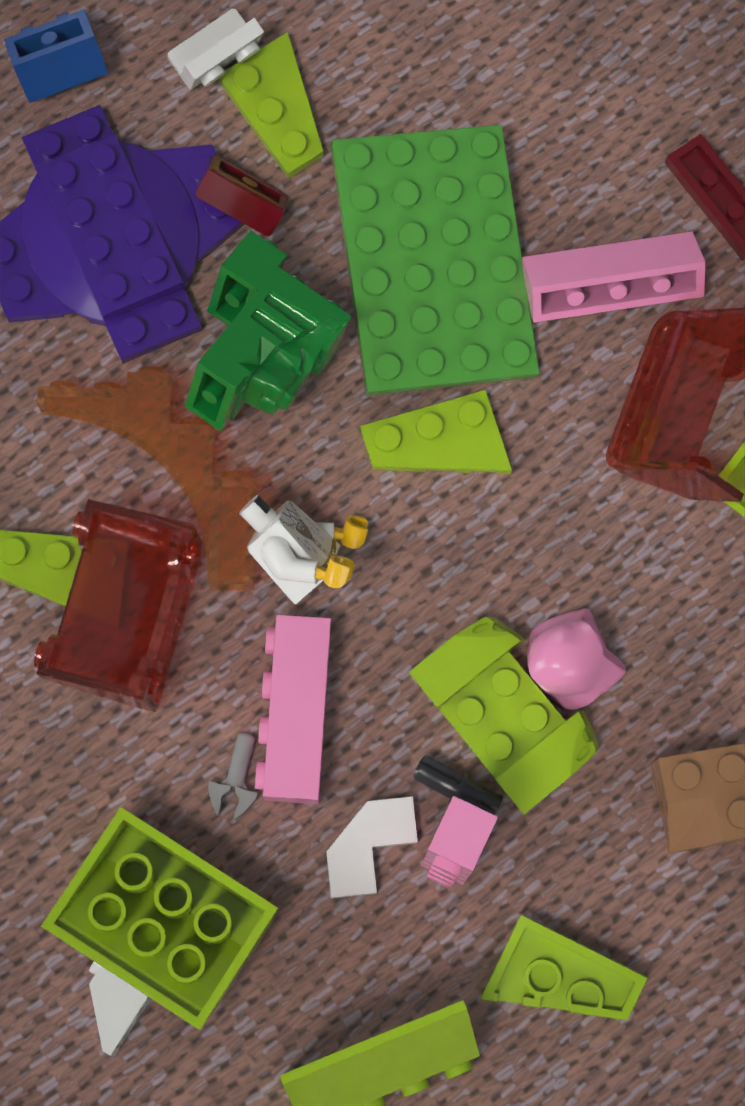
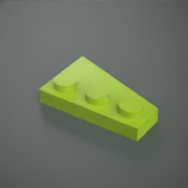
[218,32,324,179]
[360,390,512,474]
[0,530,128,631]
[480,914,648,1021]

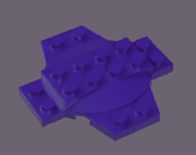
[0,105,245,364]

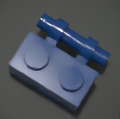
[4,10,109,103]

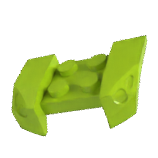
[409,617,599,814]

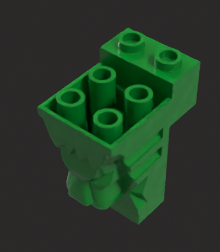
[184,230,351,431]

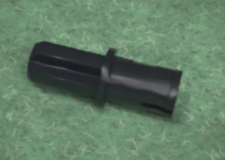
[413,755,504,815]

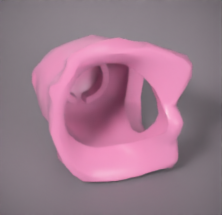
[526,608,626,710]

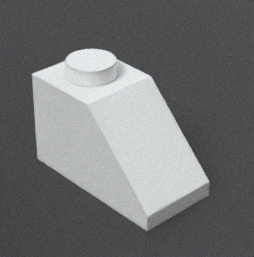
[89,962,151,1056]

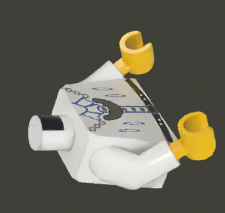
[239,495,368,604]

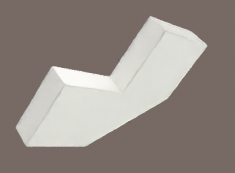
[326,796,418,899]

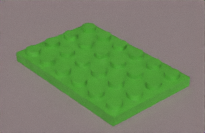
[331,125,539,396]

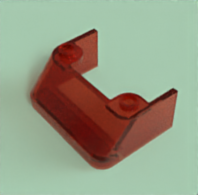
[606,308,745,502]

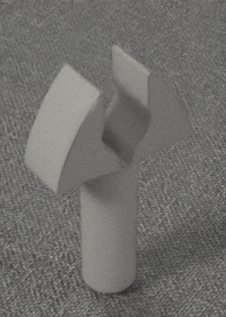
[208,733,258,820]

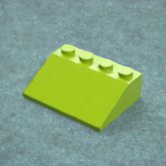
[41,807,278,1030]
[279,1000,480,1106]

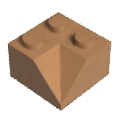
[651,743,745,854]

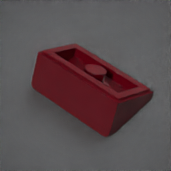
[195,155,288,236]

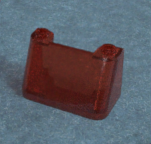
[34,499,202,712]

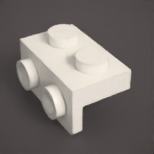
[167,9,264,90]

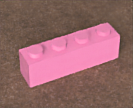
[522,232,705,323]
[255,615,331,804]
[421,796,498,889]

